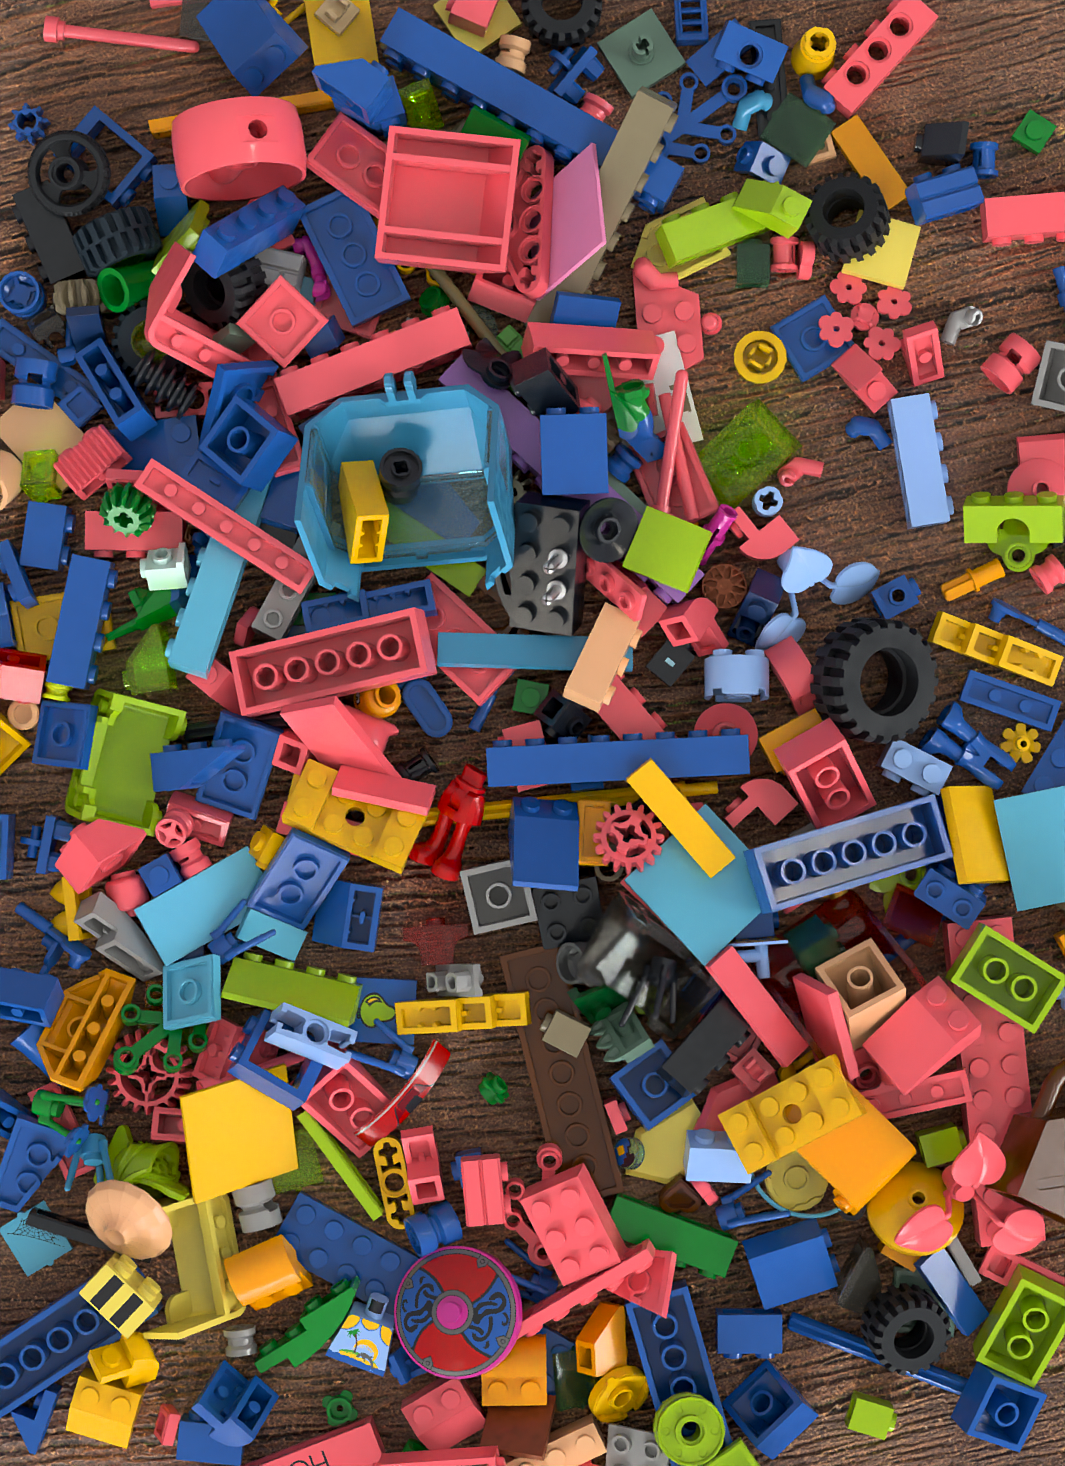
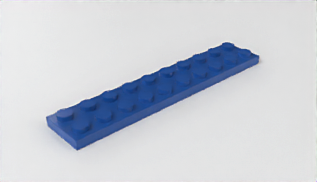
[275,1191,576,1396]

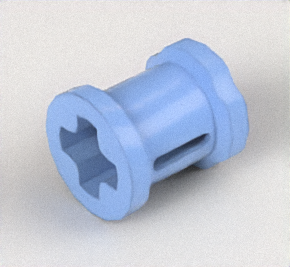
[751,486,783,518]

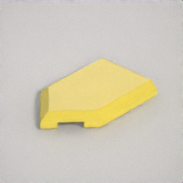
[630,196,731,281]
[625,1099,701,1184]

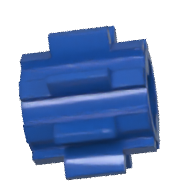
[8,103,51,146]

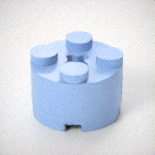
[704,649,769,703]

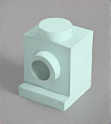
[140,542,191,591]

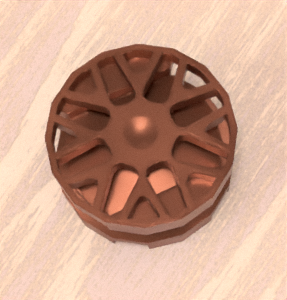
[701,564,747,610]

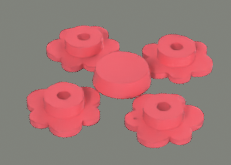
[818,271,912,361]

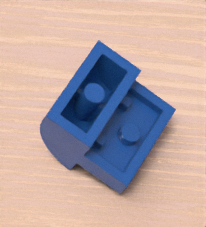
[191,1360,279,1447]

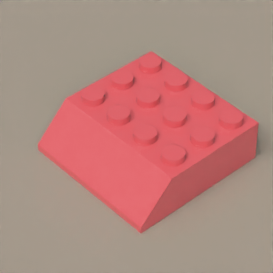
[374,125,521,274]

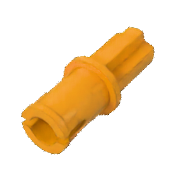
[940,558,1005,601]

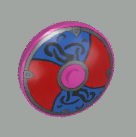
[394,1246,523,1379]

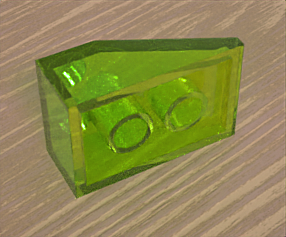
[698,399,802,509]

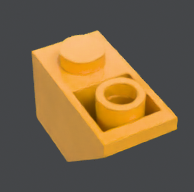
[576,1301,628,1377]

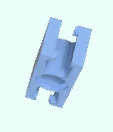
[264,1002,358,1070]

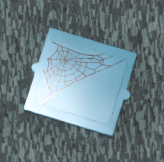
[0,1200,74,1277]

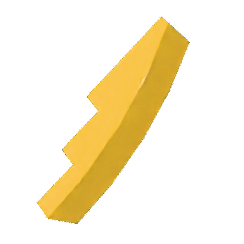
[927,611,1064,687]
[395,991,532,1035]

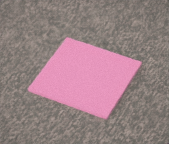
[529,143,606,301]

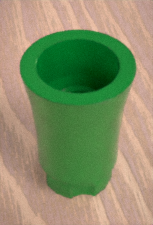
[97,260,156,313]

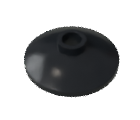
[578,497,638,563]

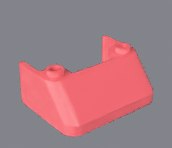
[144,241,273,378]

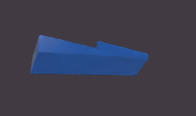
[301,579,438,633]

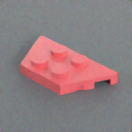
[632,270,704,370]

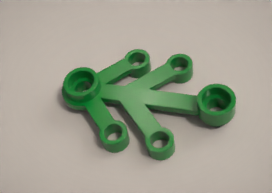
[113,984,208,1075]

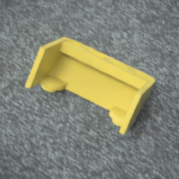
[143,1193,247,1340]

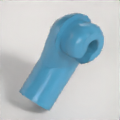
[732,90,773,131]

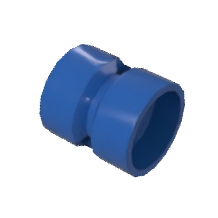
[0,271,48,320]
[11,357,58,410]
[404,1200,463,1257]

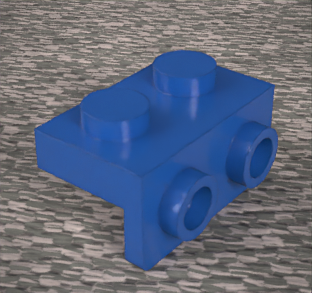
[914,862,987,929]

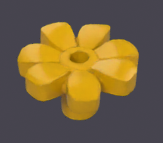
[999,723,1041,764]

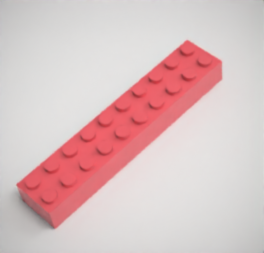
[941,914,1046,1247]

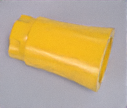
[790,26,836,80]

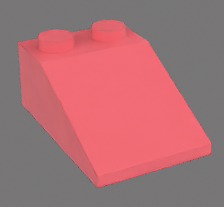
[862,975,982,1096]
[289,1043,393,1159]

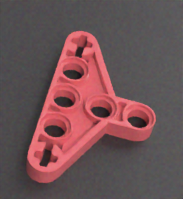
[507,145,554,299]

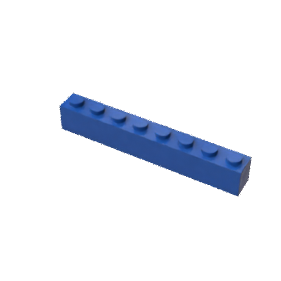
[486,728,750,787]

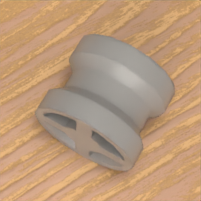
[223,1324,258,1357]

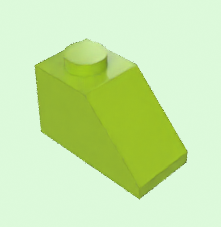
[732,178,812,239]

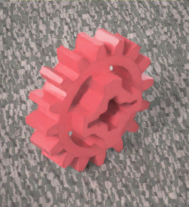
[593,802,664,875]

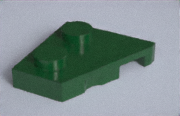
[567,966,640,1024]

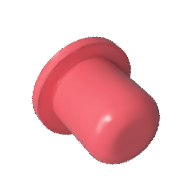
[701,312,722,335]

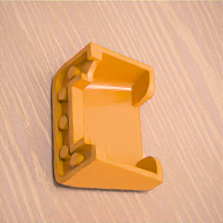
[785,1080,916,1215]

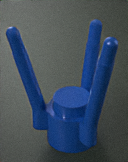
[208,899,276,965]
[345,1018,419,1080]
[715,1170,791,1231]
[504,1238,558,1303]

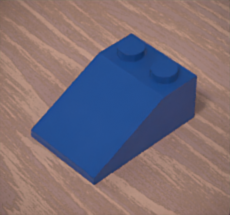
[196,0,308,96]
[109,415,202,475]
[507,796,579,892]

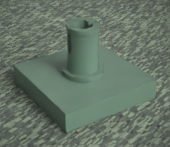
[597,8,686,100]

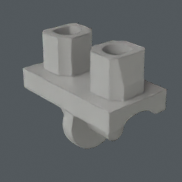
[426,963,484,997]

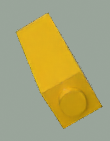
[338,460,389,564]

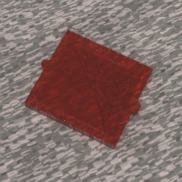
[882,883,943,947]

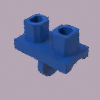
[546,45,605,105]
[20,815,76,874]

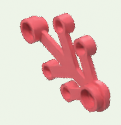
[504,1143,562,1266]

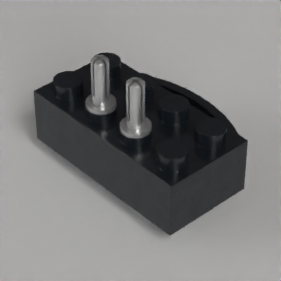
[495,491,590,636]

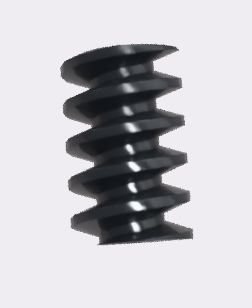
[128,349,200,420]

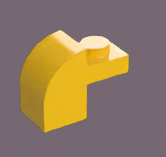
[87,1332,159,1389]

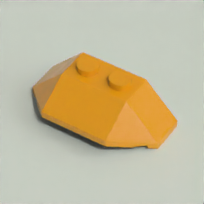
[36,968,137,1092]

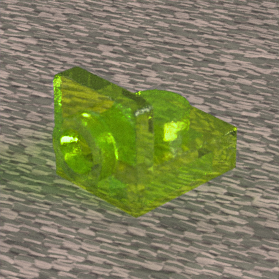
[20,449,62,503]

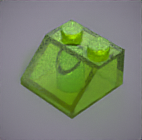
[122,624,179,696]

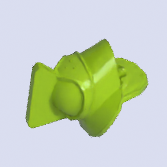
[93,1125,190,1201]

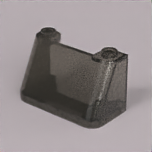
[577,891,721,1040]

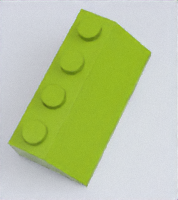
[221,951,363,1027]

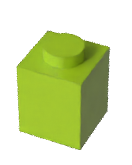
[914,1122,967,1168]
[844,1390,897,1440]

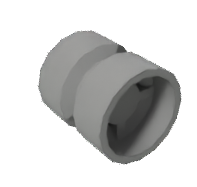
[232,1178,283,1233]

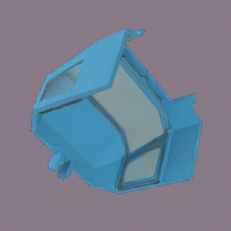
[294,371,515,602]

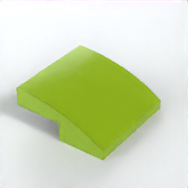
[622,506,712,594]

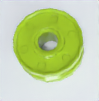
[653,1392,725,1466]

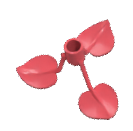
[894,1131,1045,1255]

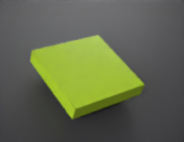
[151,198,210,275]

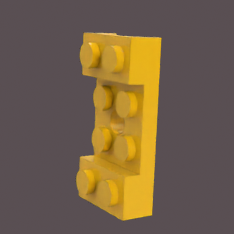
[282,759,428,874]
[718,1054,867,1174]

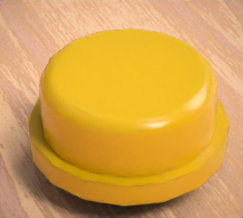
[734,331,787,384]

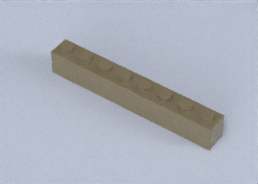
[525,86,679,327]

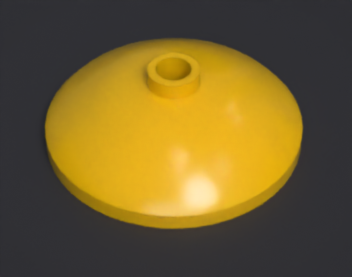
[866,1162,964,1256]

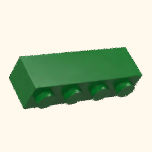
[609,1193,738,1279]

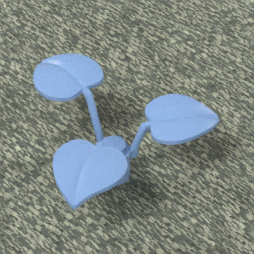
[755,546,880,651]

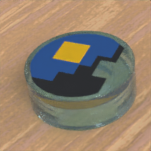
[614,1137,645,1170]

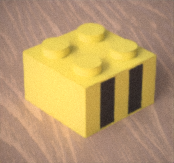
[79,1252,163,1339]

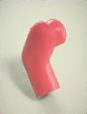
[633,257,679,290]
[777,457,824,487]

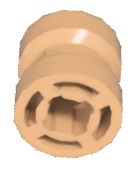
[495,34,531,76]

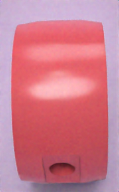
[171,96,307,202]

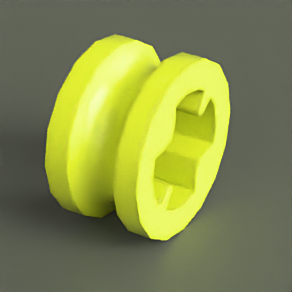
[41,681,73,702]

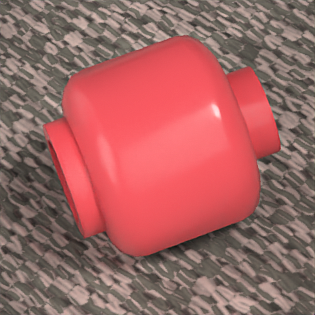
[105,869,150,917]

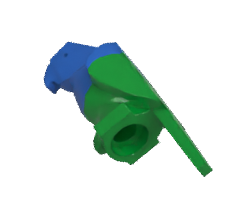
[602,353,665,463]
[105,555,200,641]

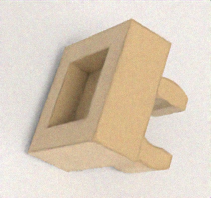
[314,0,360,37]

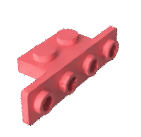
[585,556,648,622]

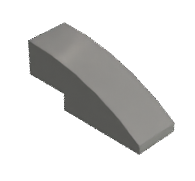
[74,891,163,982]

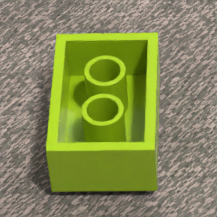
[945,922,1065,1034]
[972,1264,1065,1388]

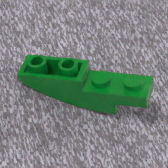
[254,1276,361,1374]

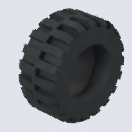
[810,617,938,744]

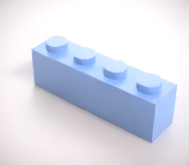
[887,393,954,529]

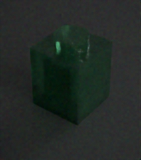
[735,239,770,288]

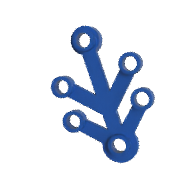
[658,72,747,165]

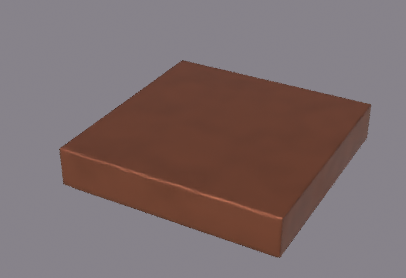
[479,1395,557,1461]

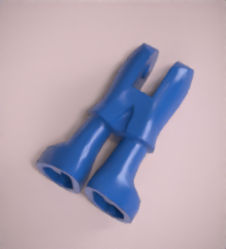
[917,700,1017,790]

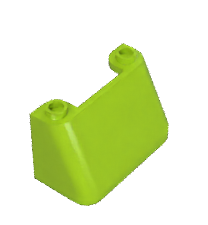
[65,688,187,837]

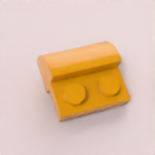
[224,1234,313,1311]
[481,1334,547,1406]

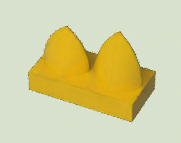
[49,876,95,941]

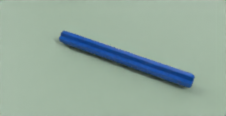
[787,1312,968,1396]

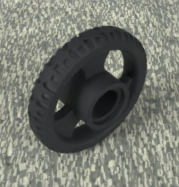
[27,130,111,216]

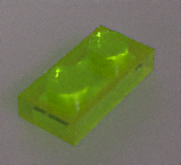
[398,78,444,130]

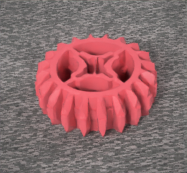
[106,1027,193,1115]

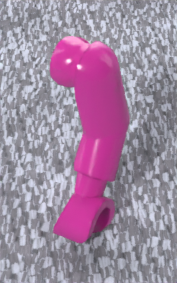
[293,235,331,302]

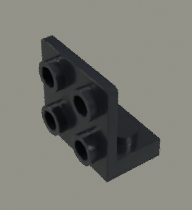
[532,866,607,950]

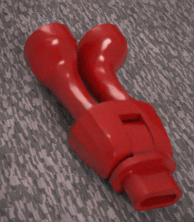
[408,764,487,881]

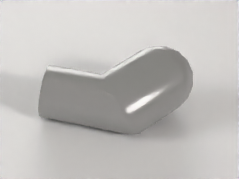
[939,306,983,346]

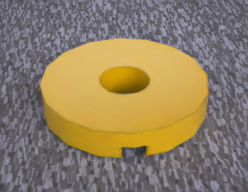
[588,1365,649,1423]

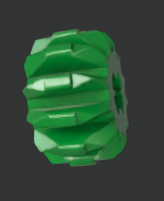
[99,482,157,538]

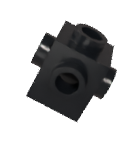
[533,688,593,741]

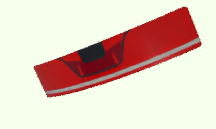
[354,1040,451,1147]

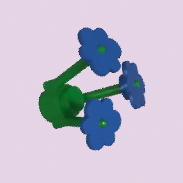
[31,1083,110,1158]

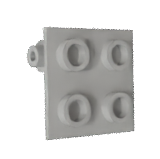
[606,1423,669,1466]

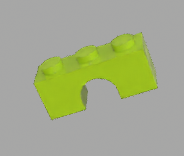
[963,491,1065,543]

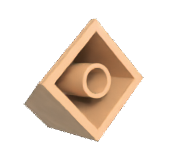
[815,938,906,1051]

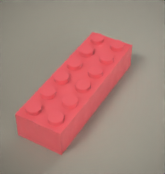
[274,305,474,422]
[229,607,437,717]

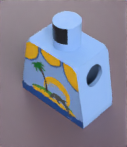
[325,1293,395,1377]

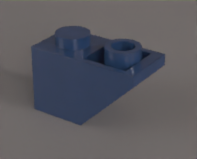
[727,568,784,647]

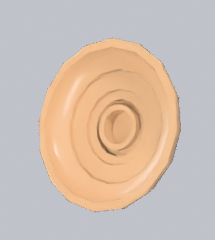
[85,1179,173,1260]

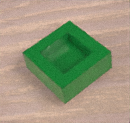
[1010,109,1057,156]
[512,679,549,715]

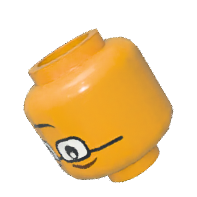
[353,684,401,719]

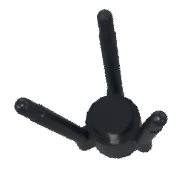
[619,957,679,1027]

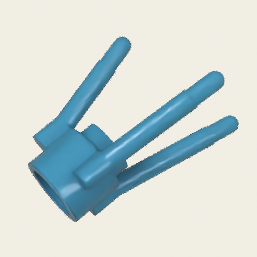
[64,1133,114,1191]

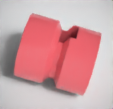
[980,333,1042,395]

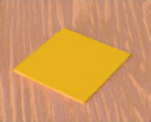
[179,1063,299,1204]

